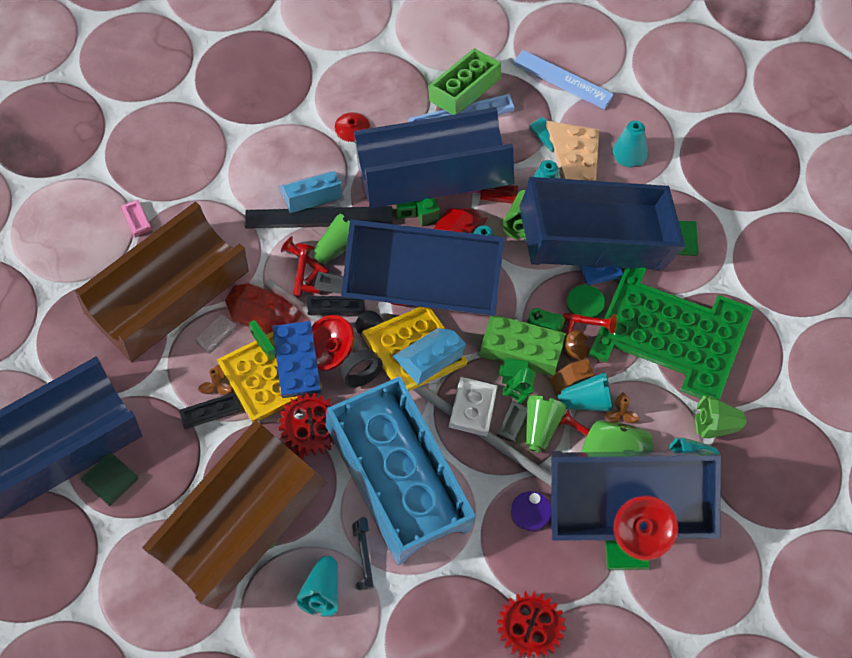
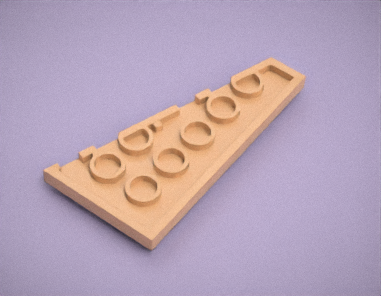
[546,121,599,181]

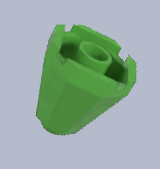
[695,395,746,439]

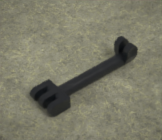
[352,517,374,590]

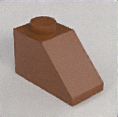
[549,359,595,396]

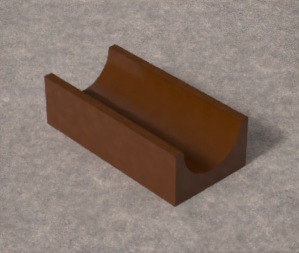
[75,201,249,363]
[142,420,327,609]

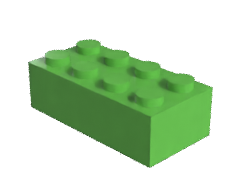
[428,48,501,115]
[480,315,566,376]

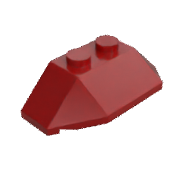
[433,208,489,233]

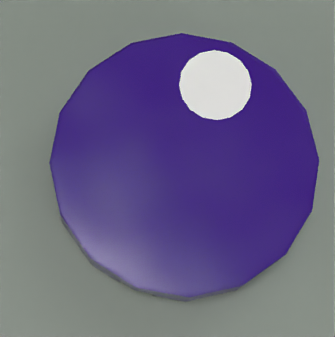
[511,491,551,532]

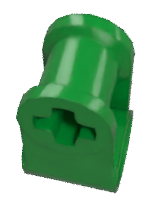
[527,308,565,332]
[502,368,536,404]

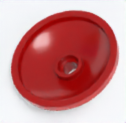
[311,315,354,371]
[614,496,678,560]

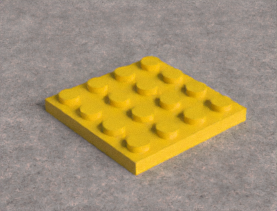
[361,306,468,391]
[217,332,323,423]

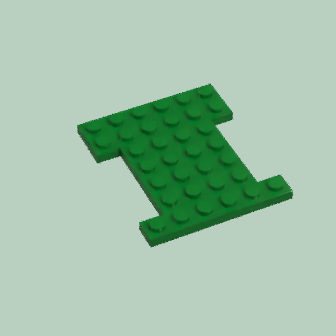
[589,268,754,400]

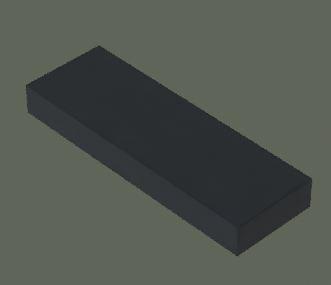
[306,296,365,315]
[179,392,242,429]

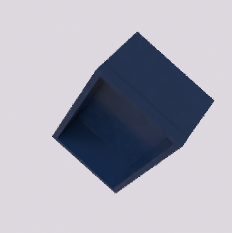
[519,177,685,271]
[341,219,505,315]
[551,449,721,541]

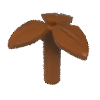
[198,365,232,395]
[605,392,640,423]

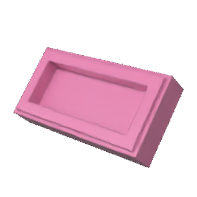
[121,199,152,237]

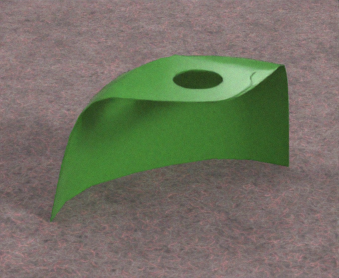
[581,420,653,452]

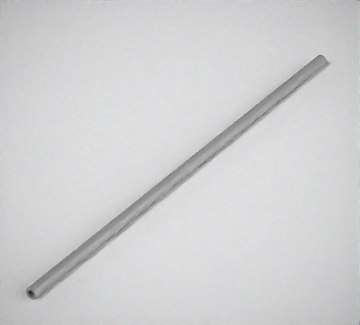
[264,279,551,486]

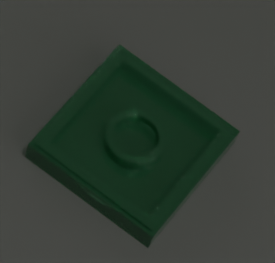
[80,452,139,507]

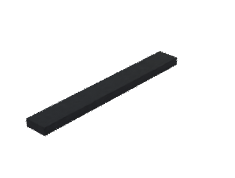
[245,206,393,229]

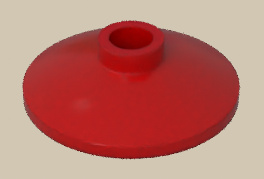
[335,112,370,142]

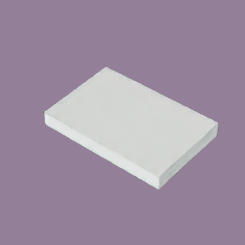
[449,377,498,437]

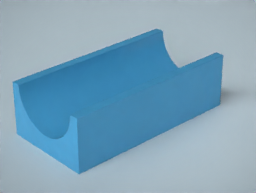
[326,376,476,566]

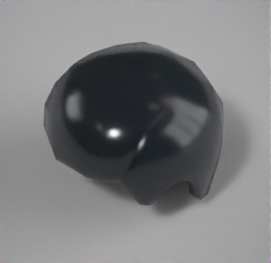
[355,311,384,337]

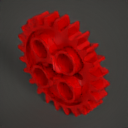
[279,393,336,456]
[497,591,566,658]

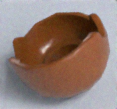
[563,330,589,361]

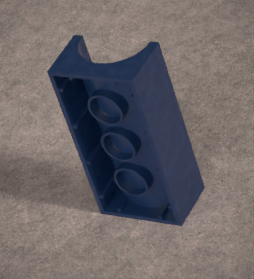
[354,108,514,209]
[0,356,143,519]

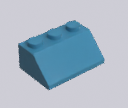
[279,171,342,213]
[393,328,466,385]

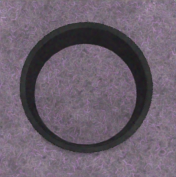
[340,349,383,387]

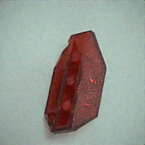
[225,283,301,335]

